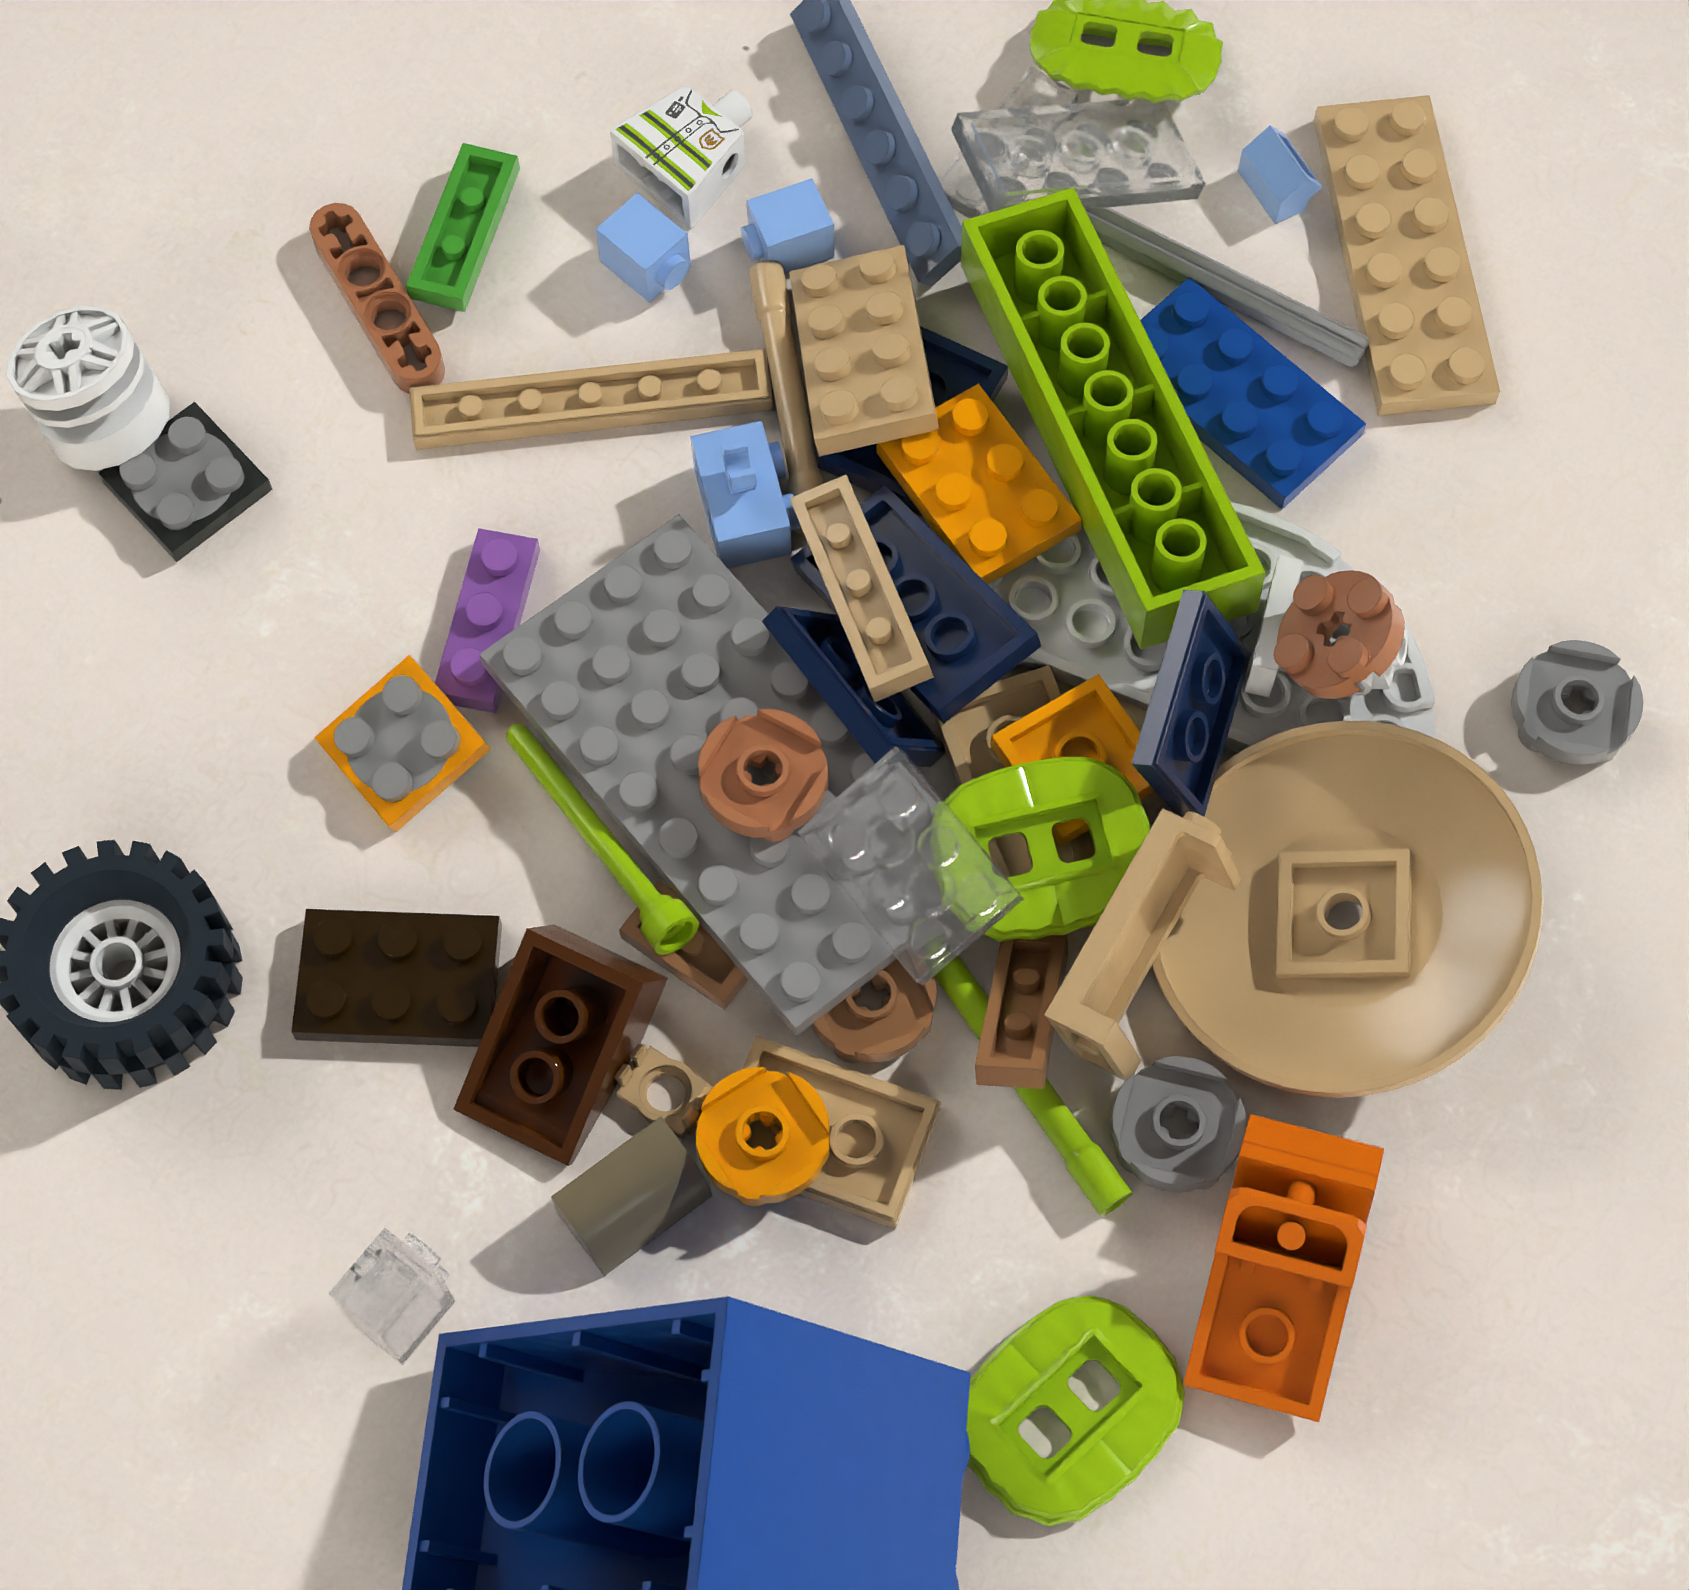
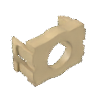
[614,1043,713,1140]

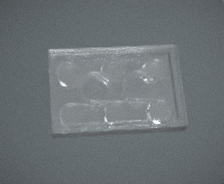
[797,746,1024,985]

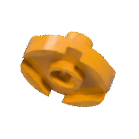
[696,1067,829,1206]

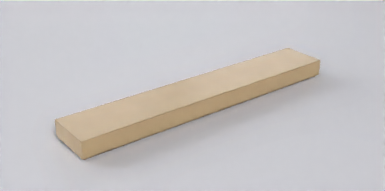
[409,349,773,450]

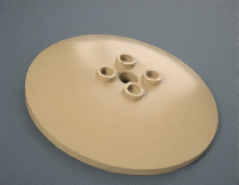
[1152,721,1543,1098]

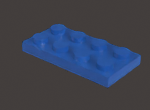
[1140,277,1366,509]

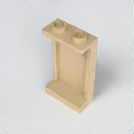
[1044,808,1241,1081]

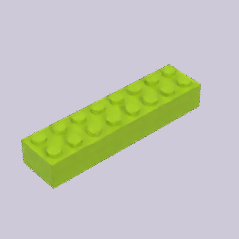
[961,187,1266,649]

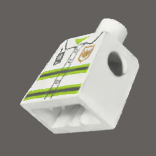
[610,87,753,229]

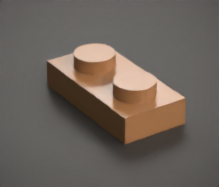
[619,880,748,1010]

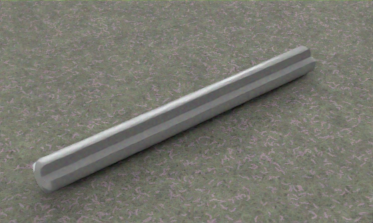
[1058,187,1369,367]

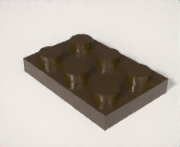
[291,909,502,1047]

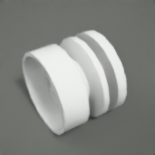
[6,305,170,471]

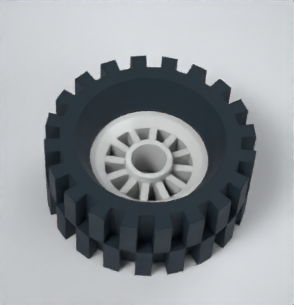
[0,840,243,1090]

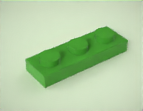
[406,143,520,312]

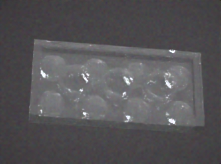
[951,98,1206,212]

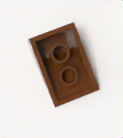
[453,924,668,1166]

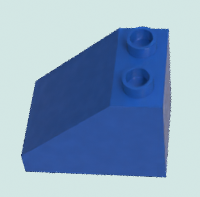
[402,1296,971,1590]

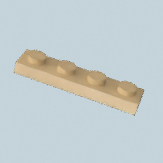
[789,475,934,702]

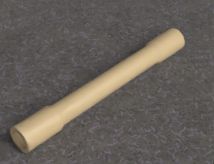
[749,261,824,536]

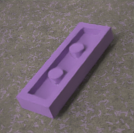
[435,528,540,713]

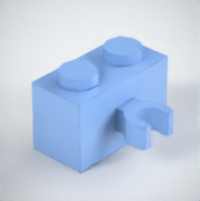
[690,421,800,568]

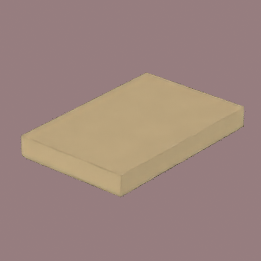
[742,1035,942,1230]

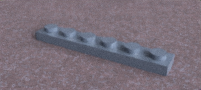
[790,0,962,286]

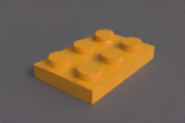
[877,383,1082,584]

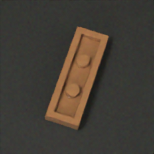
[975,934,1068,1089]

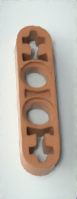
[309,203,445,393]

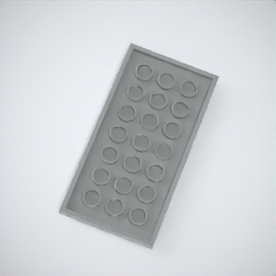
[479,514,999,1036]

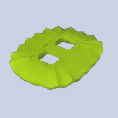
[1029,0,1223,103]
[929,757,1150,942]
[966,1295,1186,1527]

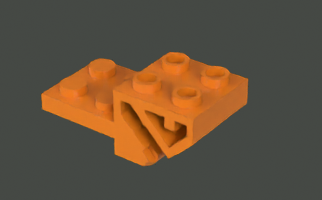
[1183,1113,1384,1423]

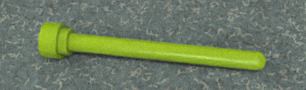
[506,724,699,955]

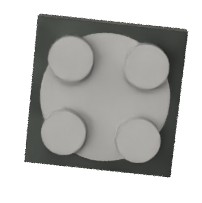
[98,401,273,562]

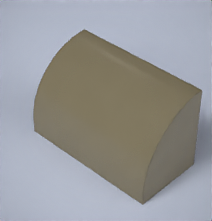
[551,1116,712,1276]

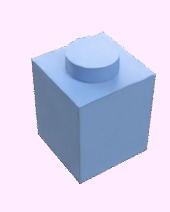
[741,178,834,274]
[596,192,691,303]

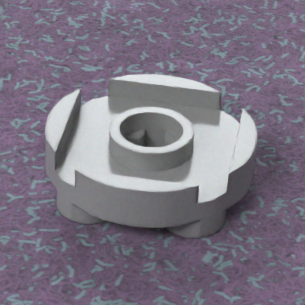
[1511,640,1643,765]
[1110,1056,1247,1192]

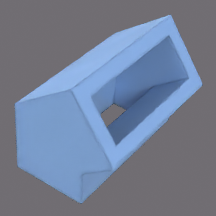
[1238,125,1323,224]

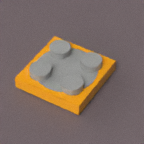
[314,655,491,832]

